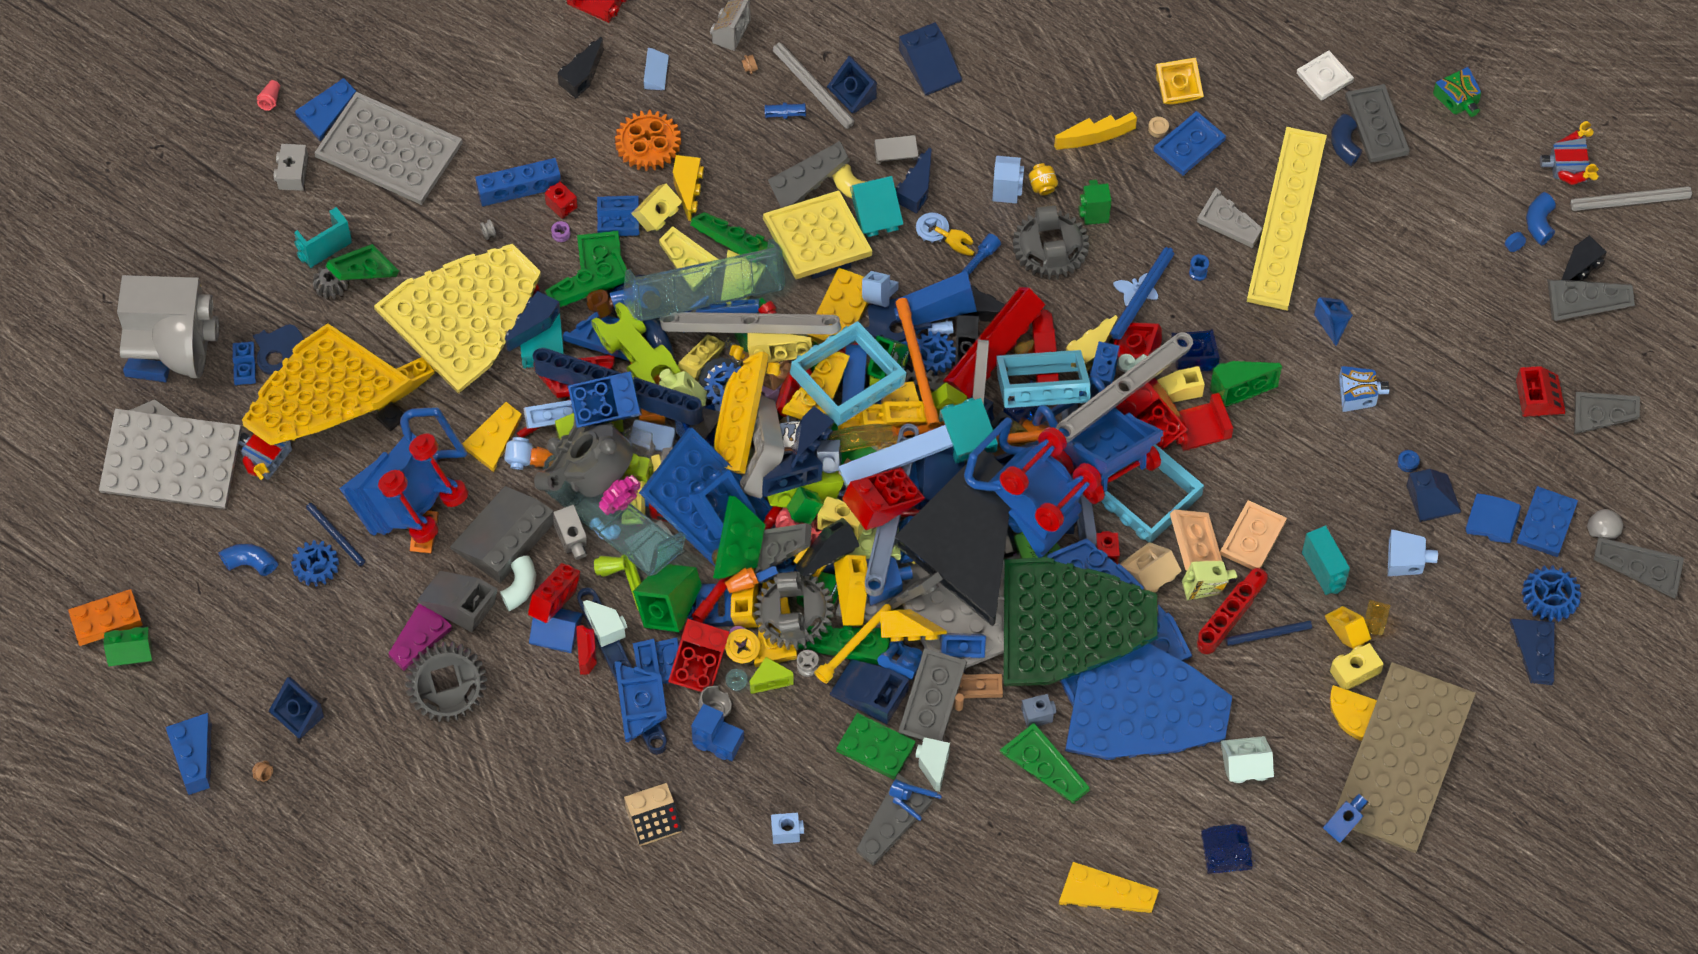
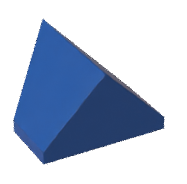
[1314,297,1353,346]

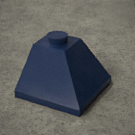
[1406,469,1461,522]

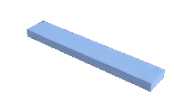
[838,425,953,487]

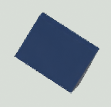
[827,56,877,113]
[269,677,324,738]

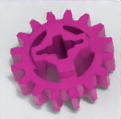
[599,475,641,515]

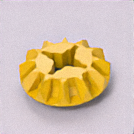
[725,629,760,664]

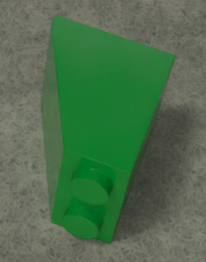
[633,563,702,632]

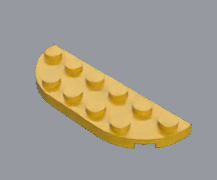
[714,351,769,474]
[1330,685,1377,741]

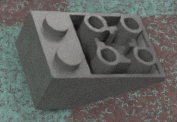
[417,571,497,633]

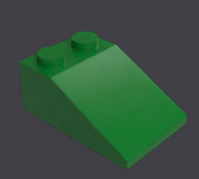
[1210,361,1282,408]

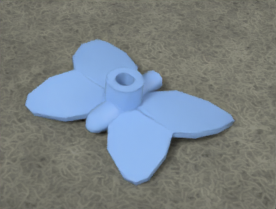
[1113,273,1158,306]

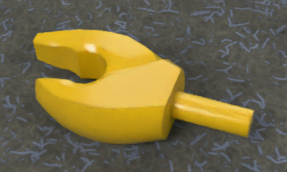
[934,226,974,256]

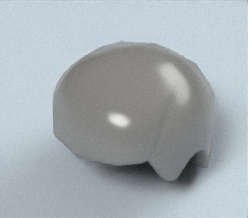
[1587,509,1623,540]
[698,686,732,719]

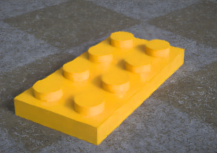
[808,268,868,343]

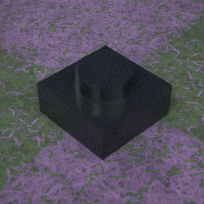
[376,402,404,431]

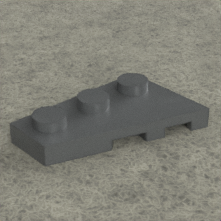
[1574,392,1640,434]
[754,523,812,574]
[885,572,942,610]

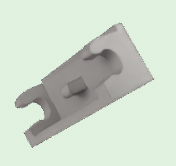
[874,135,918,164]

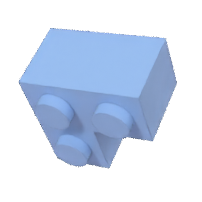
[992,156,1024,203]

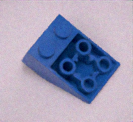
[568,371,642,428]

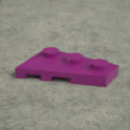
[388,604,452,671]

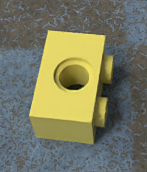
[631,183,682,232]
[817,497,864,540]
[1330,643,1384,690]

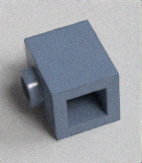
[817,440,842,473]
[1021,694,1056,728]

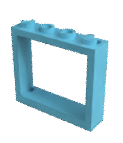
[790,321,906,426]
[997,350,1090,408]
[1101,444,1204,543]

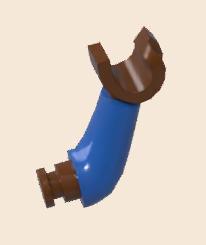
[587,284,661,319]

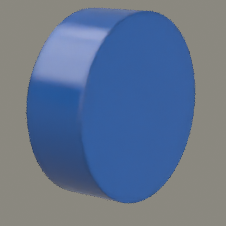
[1505,232,1526,252]
[1397,450,1420,472]

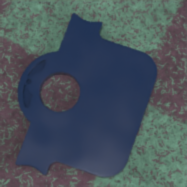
[865,298,932,342]
[253,324,304,375]

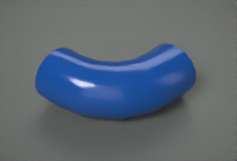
[1526,192,1556,246]
[218,544,278,576]

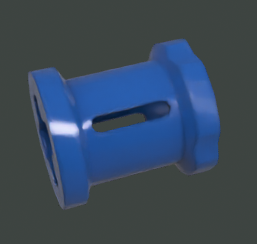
[1189,254,1209,281]

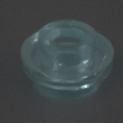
[726,669,748,691]

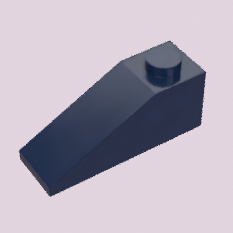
[762,451,823,497]

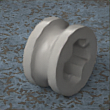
[480,219,496,240]

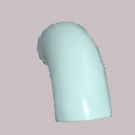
[500,556,536,611]

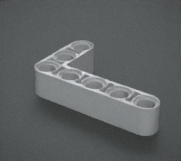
[739,396,784,499]

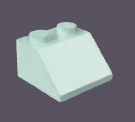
[1221,736,1274,783]

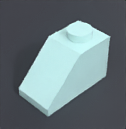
[583,600,627,647]
[916,737,950,792]

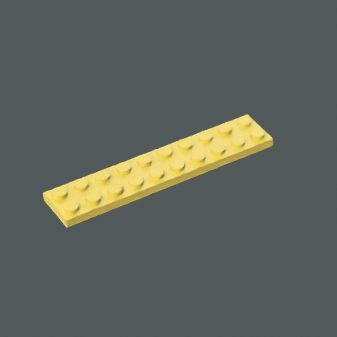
[1247,127,1327,311]

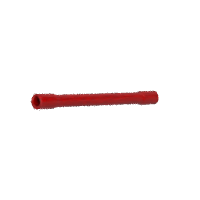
[692,506,783,623]

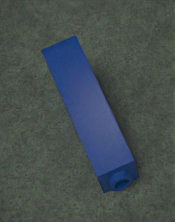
[894,271,977,326]
[842,344,867,431]

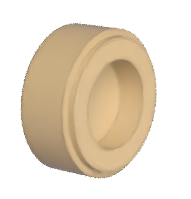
[1148,117,1169,138]

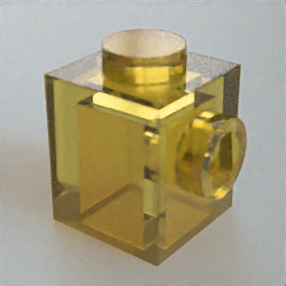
[1364,600,1391,635]

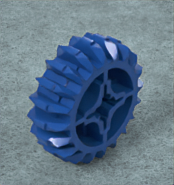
[1522,565,1582,622]

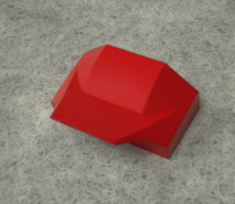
[576,625,597,675]

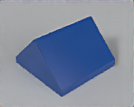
[529,609,583,653]

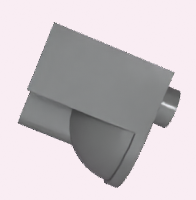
[117,275,219,378]

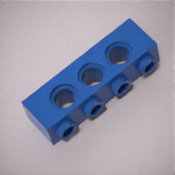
[475,158,561,207]

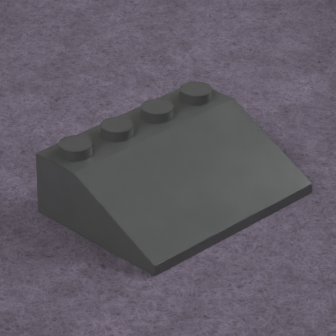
[450,486,554,584]

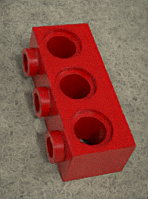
[528,563,581,623]

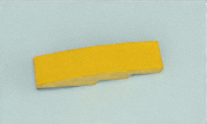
[1054,112,1137,150]
[838,401,927,430]

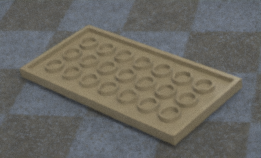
[1334,662,1476,853]

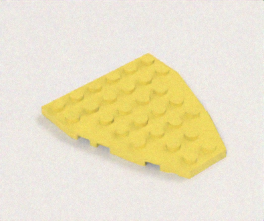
[374,244,541,394]

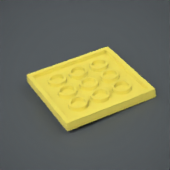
[763,191,872,279]

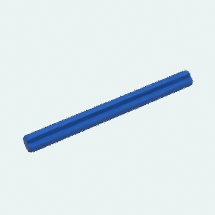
[1110,247,1174,340]

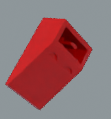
[1116,378,1188,450]
[842,467,925,530]
[668,619,729,692]

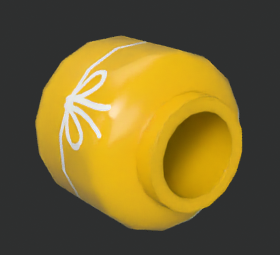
[1029,163,1058,195]

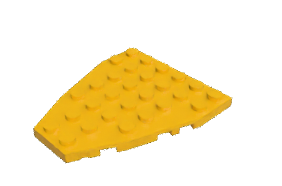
[242,323,412,445]

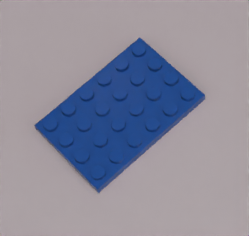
[639,428,772,566]

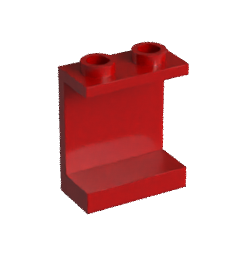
[567,0,627,23]
[1174,393,1233,451]

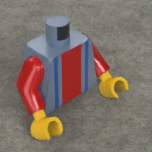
[1540,121,1599,185]
[239,432,295,480]

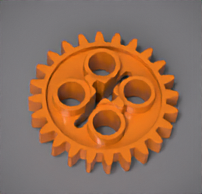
[615,110,681,171]

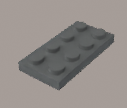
[1345,84,1410,163]
[898,648,967,741]

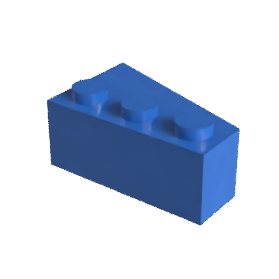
[165,713,212,795]

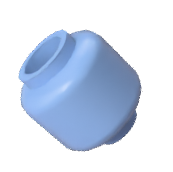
[504,437,534,470]

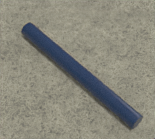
[306,502,366,566]
[1226,620,1312,646]

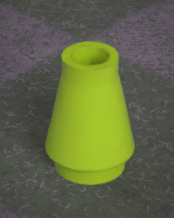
[594,556,628,577]

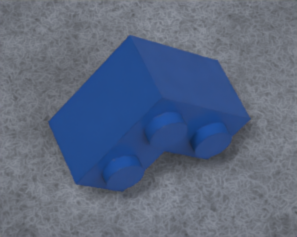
[691,704,744,761]

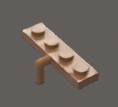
[914,674,1003,711]

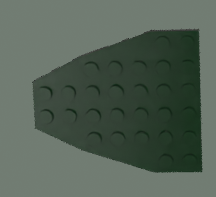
[1004,557,1158,686]

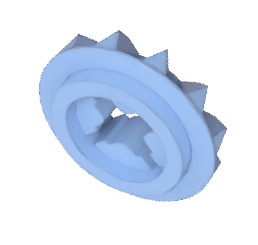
[916,213,949,243]

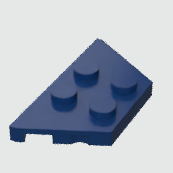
[563,312,629,361]
[615,662,667,742]

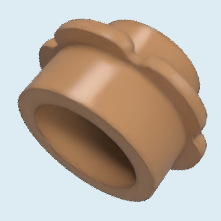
[742,55,758,74]
[252,760,273,782]

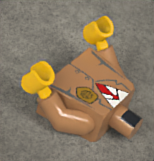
[729,345,792,390]

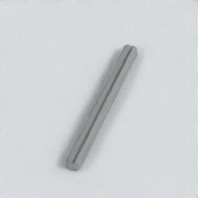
[773,42,854,129]
[1570,186,1692,211]

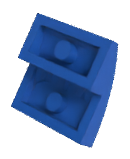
[597,196,639,236]
[1465,494,1521,543]
[633,638,679,684]

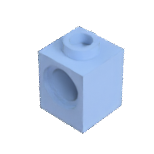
[771,813,804,844]

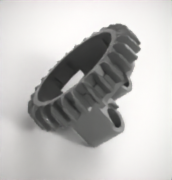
[1013,205,1089,280]
[754,571,835,650]
[405,641,487,722]

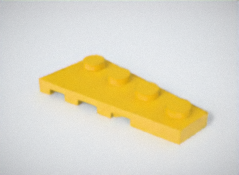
[782,352,850,419]
[754,580,798,667]
[1059,862,1159,913]

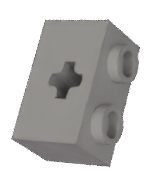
[274,144,308,191]

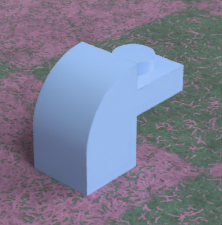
[862,271,899,307]

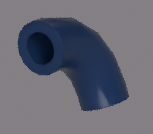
[1331,114,1363,167]
[641,315,675,360]

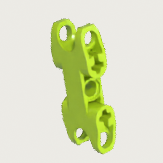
[591,302,681,384]

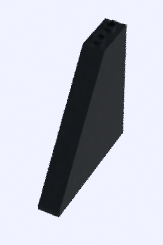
[894,450,1010,626]

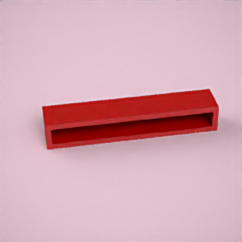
[943,287,1046,399]

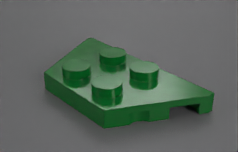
[713,496,765,579]

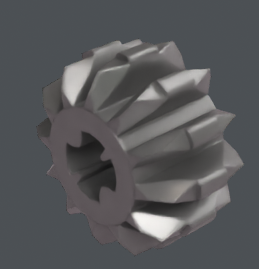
[313,264,349,300]

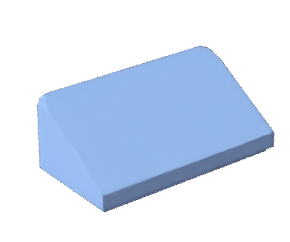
[644,48,669,90]
[630,419,676,452]

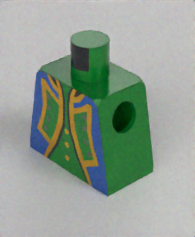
[1433,67,1481,117]

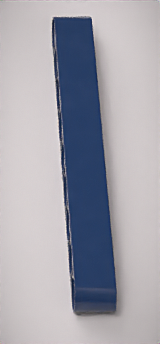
[532,348,703,425]

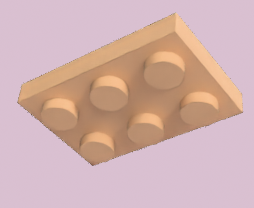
[1220,500,1287,570]
[1170,509,1222,571]

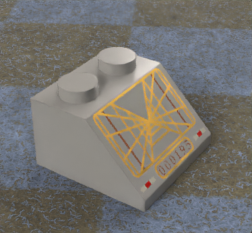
[710,0,751,51]

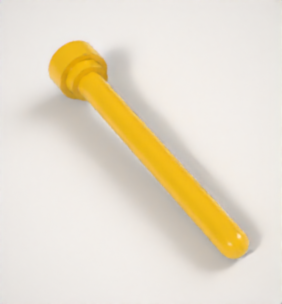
[814,604,892,684]

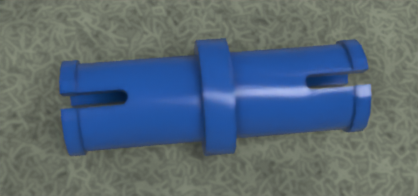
[765,102,806,119]

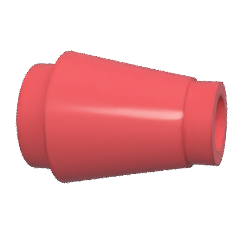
[257,80,280,110]

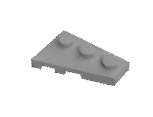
[1197,188,1262,248]

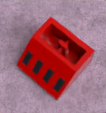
[1516,366,1565,417]

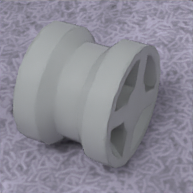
[797,650,819,677]

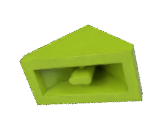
[931,383,967,416]
[749,657,794,694]

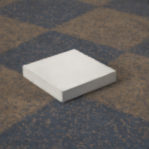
[1297,51,1354,101]

